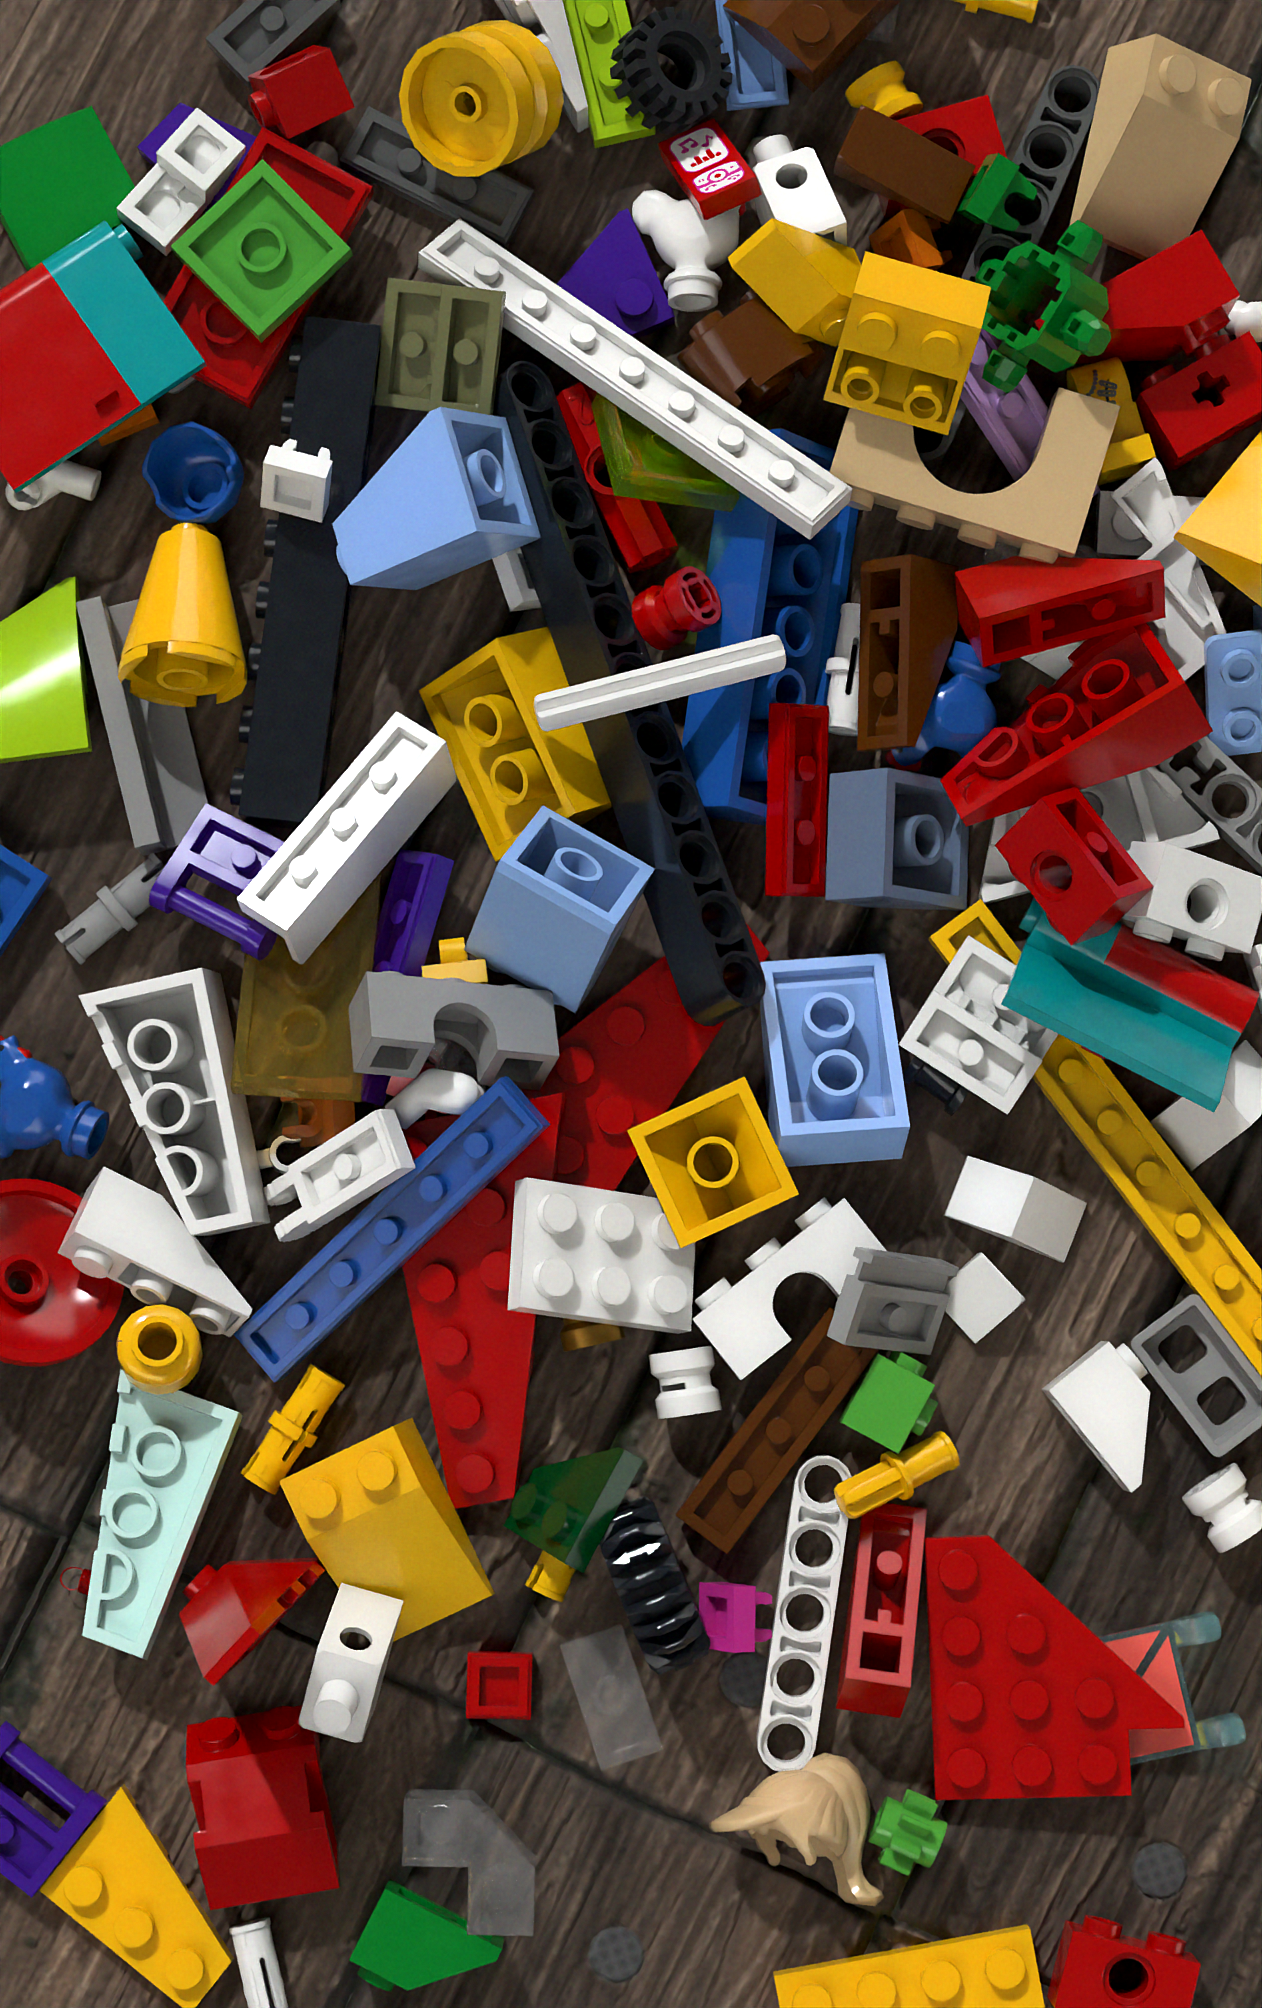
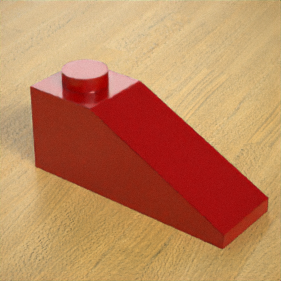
[955,556,1166,668]
[836,1503,927,1718]

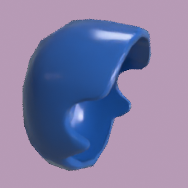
[142,422,244,526]

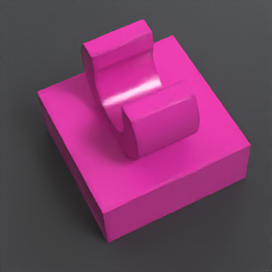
[699,1582,772,1653]

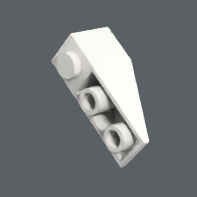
[58,1167,252,1337]

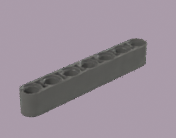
[913,65,1100,473]

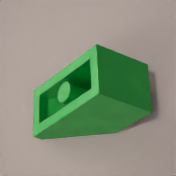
[349,1879,504,1991]

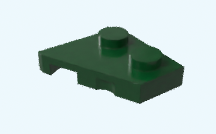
[503,1447,643,1573]

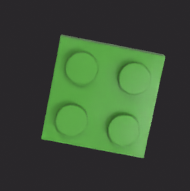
[170,159,353,343]

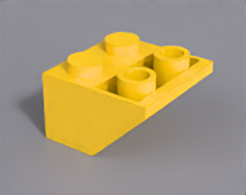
[823,251,991,435]

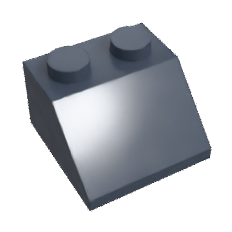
[825,768,969,911]

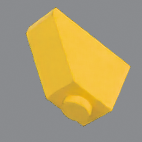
[727,218,861,347]

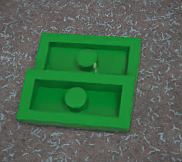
[0,106,135,271]

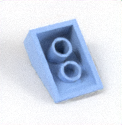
[760,953,910,1167]

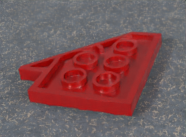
[925,1535,1185,1800]

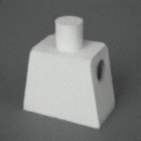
[752,134,847,246]
[298,1583,404,1743]

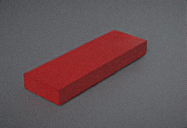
[765,703,829,897]

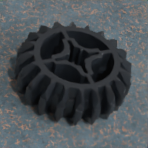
[599,1496,710,1675]

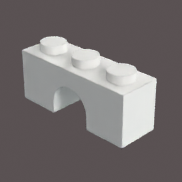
[692,1197,886,1380]

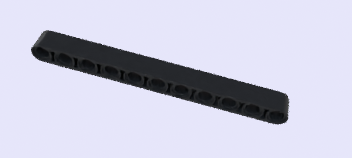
[493,361,766,1026]

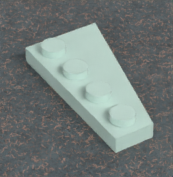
[82,1369,243,1660]

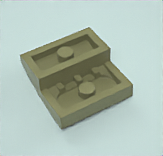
[375,278,506,415]

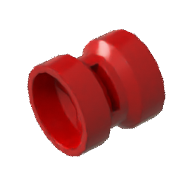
[631,566,721,651]

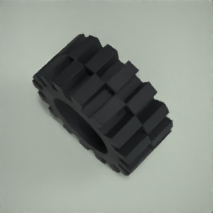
[610,7,732,134]

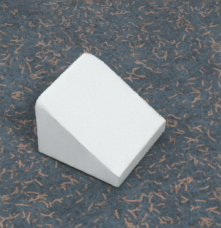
[944,1252,1025,1344]

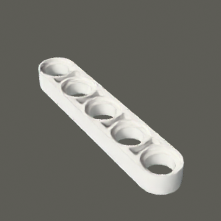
[757,1455,852,1772]

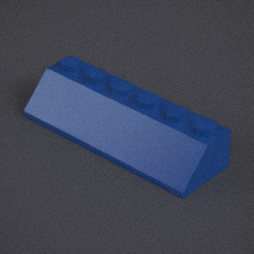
[682,428,859,826]

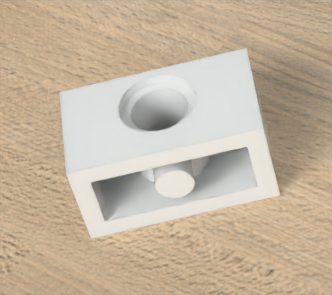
[1122,841,1262,961]

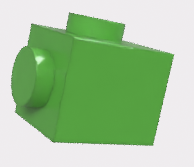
[838,1351,938,1454]

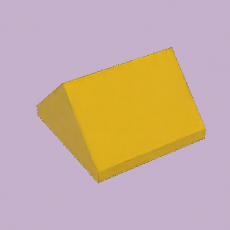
[627,1076,799,1248]

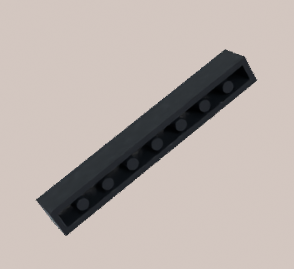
[230,316,382,829]

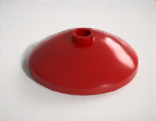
[0,1178,124,1367]

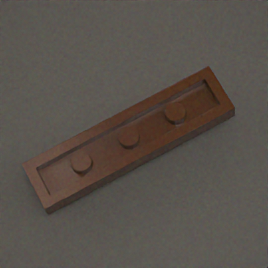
[675,1307,879,1554]

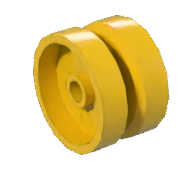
[399,20,564,177]

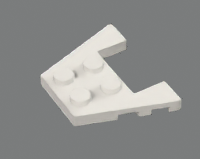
[1020,458,1226,681]

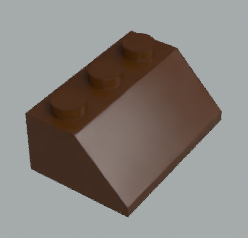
[723,0,901,93]

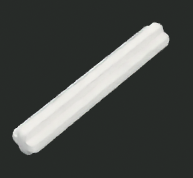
[534,634,786,732]

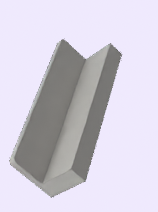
[76,596,209,856]

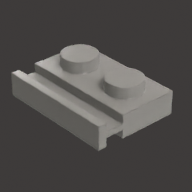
[827,1247,959,1355]

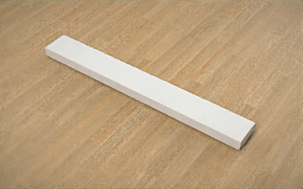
[418,218,852,540]

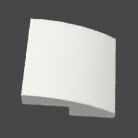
[898,935,1058,1115]

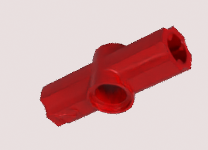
[556,382,679,573]

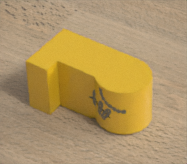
[1066,357,1156,486]

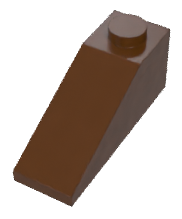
[857,554,959,752]

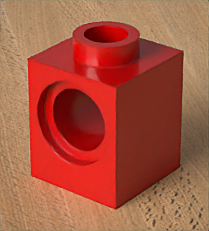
[247,45,355,139]

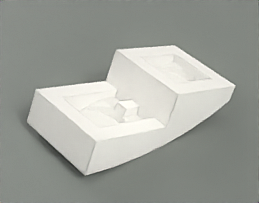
[116,108,246,256]

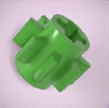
[868,1788,947,1876]

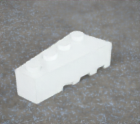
[78,968,270,1236]

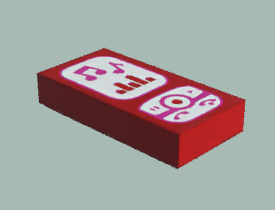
[658,118,762,220]

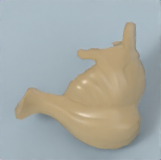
[709,1753,884,1906]

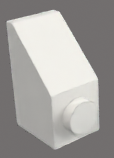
[1042,1341,1150,1493]

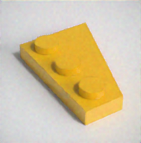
[39,1784,234,2008]

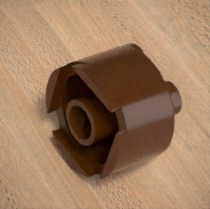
[677,289,826,419]

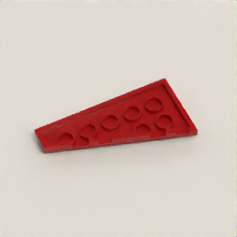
[520,922,770,1191]

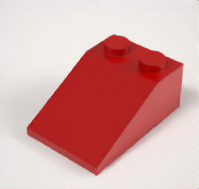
[1027,229,1240,366]

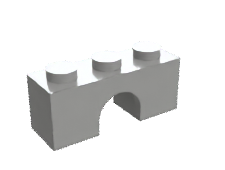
[348,971,560,1091]

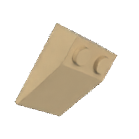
[1069,33,1252,261]

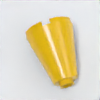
[118,523,247,707]

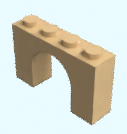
[829,387,1121,564]

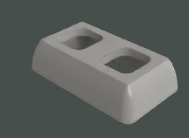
[1131,1294,1262,1457]

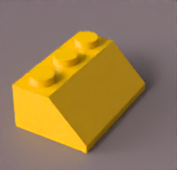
[419,626,612,862]

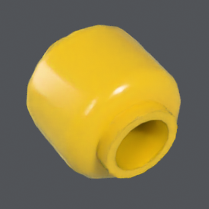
[116,1304,203,1395]

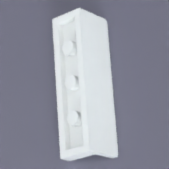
[237,711,457,965]

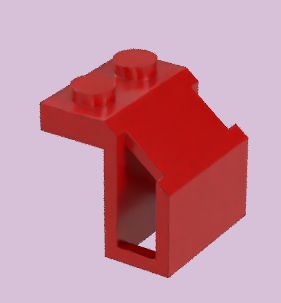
[186,1705,340,1910]

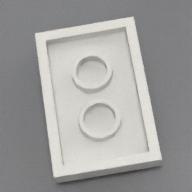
[507,1177,695,1334]

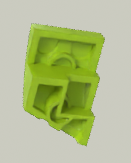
[0,576,92,764]

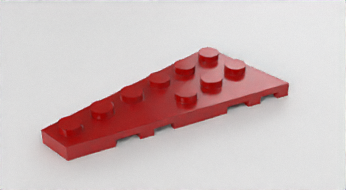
[386,1091,566,1509]

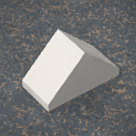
[1150,1040,1262,1171]
[944,1156,1087,1263]

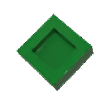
[955,153,1037,231]

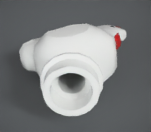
[632,190,746,312]

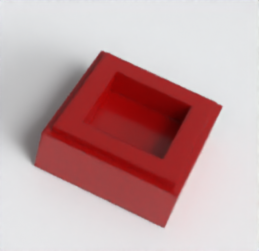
[466,1651,533,1720]

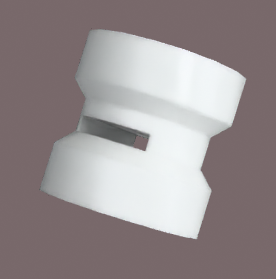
[649,1345,722,1419]
[1182,1463,1262,1553]

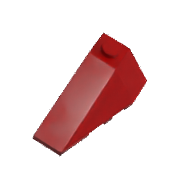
[940,623,1213,826]
[178,1557,326,1686]

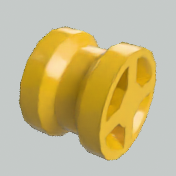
[845,60,923,120]

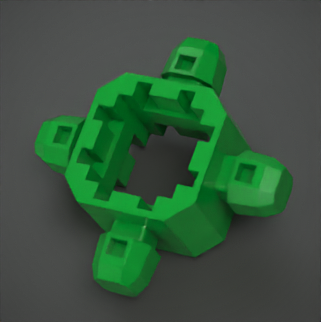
[975,220,1111,393]

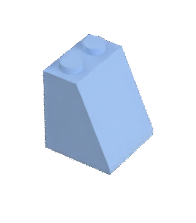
[332,407,541,590]
[464,805,655,1013]

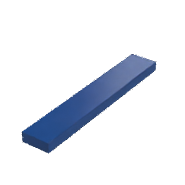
[234,1076,551,1383]

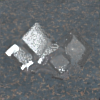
[402,1789,537,1936]

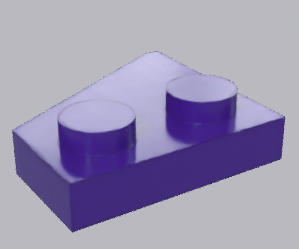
[556,208,675,371]

